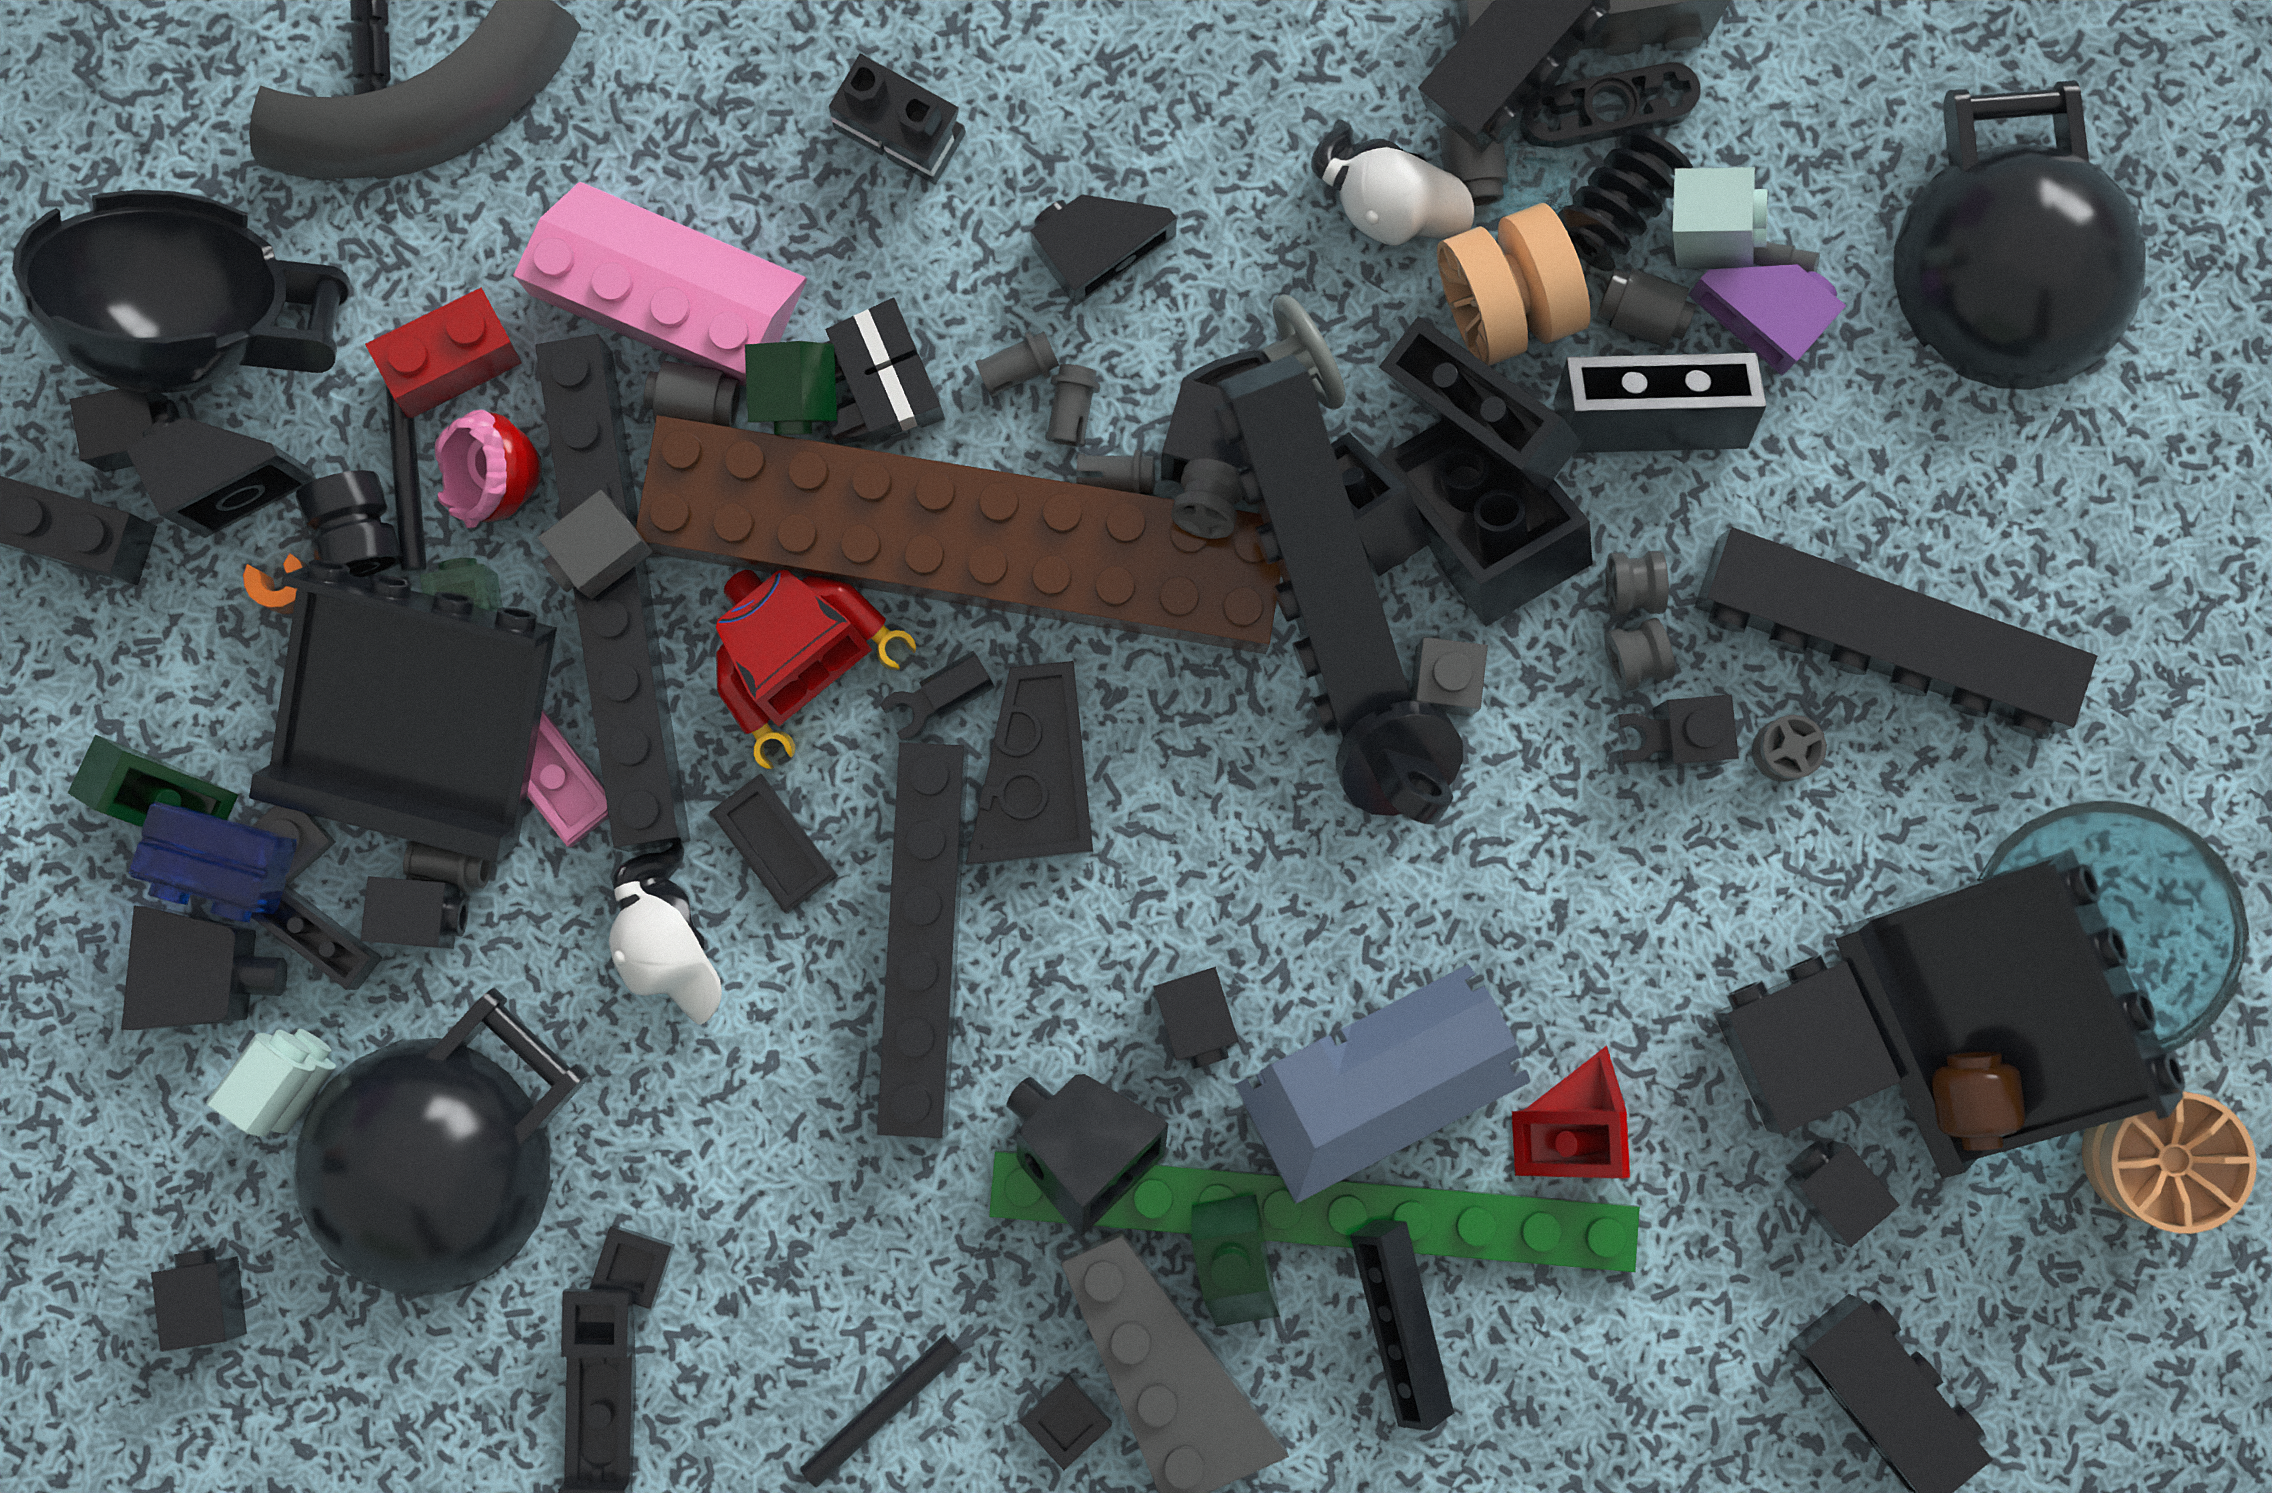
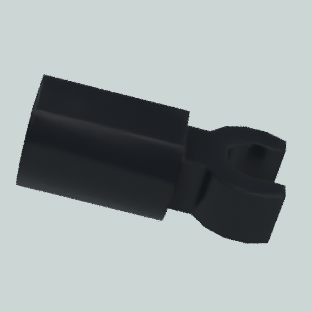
[880,650,995,742]

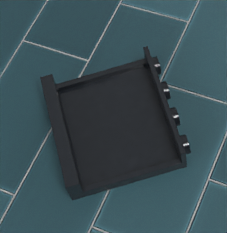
[249,560,557,862]
[1834,848,2185,1179]

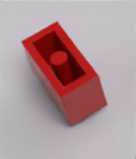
[365,287,522,418]

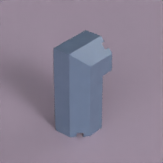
[1234,964,1531,1204]

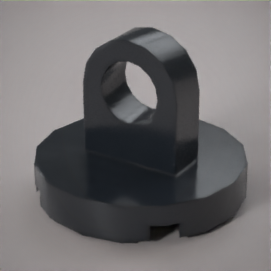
[1335,701,1463,825]

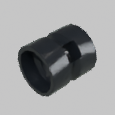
[295,470,403,578]

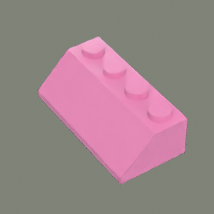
[513,181,807,387]

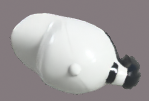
[1311,120,1474,246]
[609,843,722,1025]

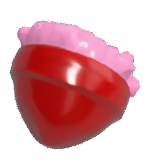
[435,410,542,529]

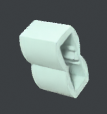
[207,1029,336,1137]

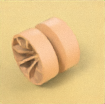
[1437,203,1591,366]
[2082,1091,2257,1234]

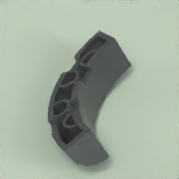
[249,0,581,181]

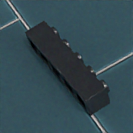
[188,837,383,990]
[1350,1219,1454,1431]

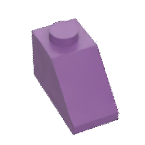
[1688,264,1846,376]

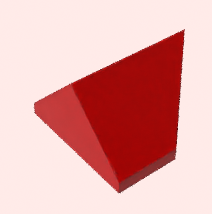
[1512,1046,1630,1179]

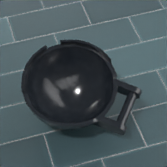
[1893,80,2146,390]
[12,189,350,393]
[293,988,589,1295]

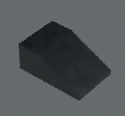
[1378,421,1593,627]

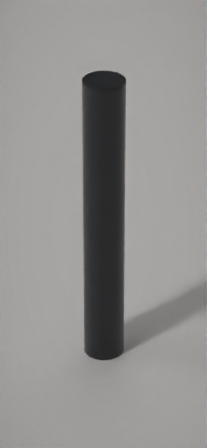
[386,385,427,571]
[800,1333,962,1488]

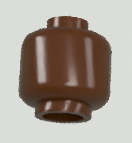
[1932,1052,2025,1150]

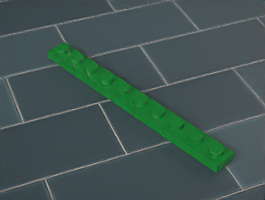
[989,1150,1640,1272]

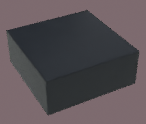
[589,1225,675,1309]
[1020,1374,1112,1470]

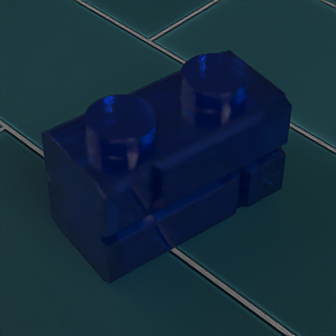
[129,801,297,923]

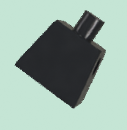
[121,906,287,1030]
[1006,1074,1168,1237]

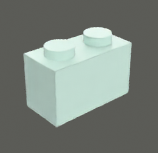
[1672,167,1768,269]

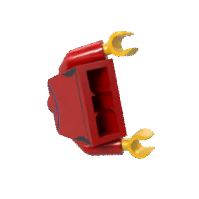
[715,569,916,769]

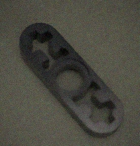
[1519,62,1701,150]

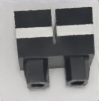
[828,53,966,185]
[824,297,945,445]

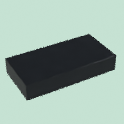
[709,773,838,914]

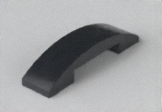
[558,1289,636,1493]

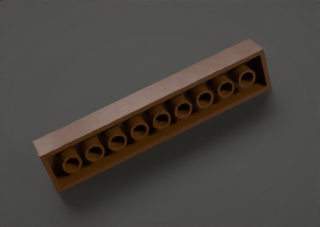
[636,415,1281,654]

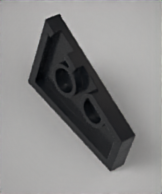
[965,661,1093,866]

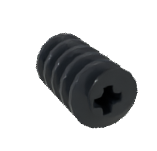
[1557,129,1693,272]

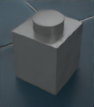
[538,489,653,599]
[1410,637,1488,717]

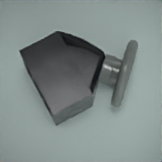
[1161,294,1346,504]

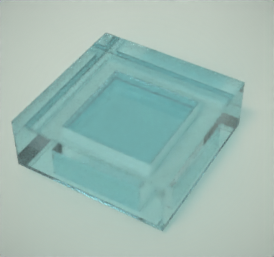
[1503,144,1573,215]

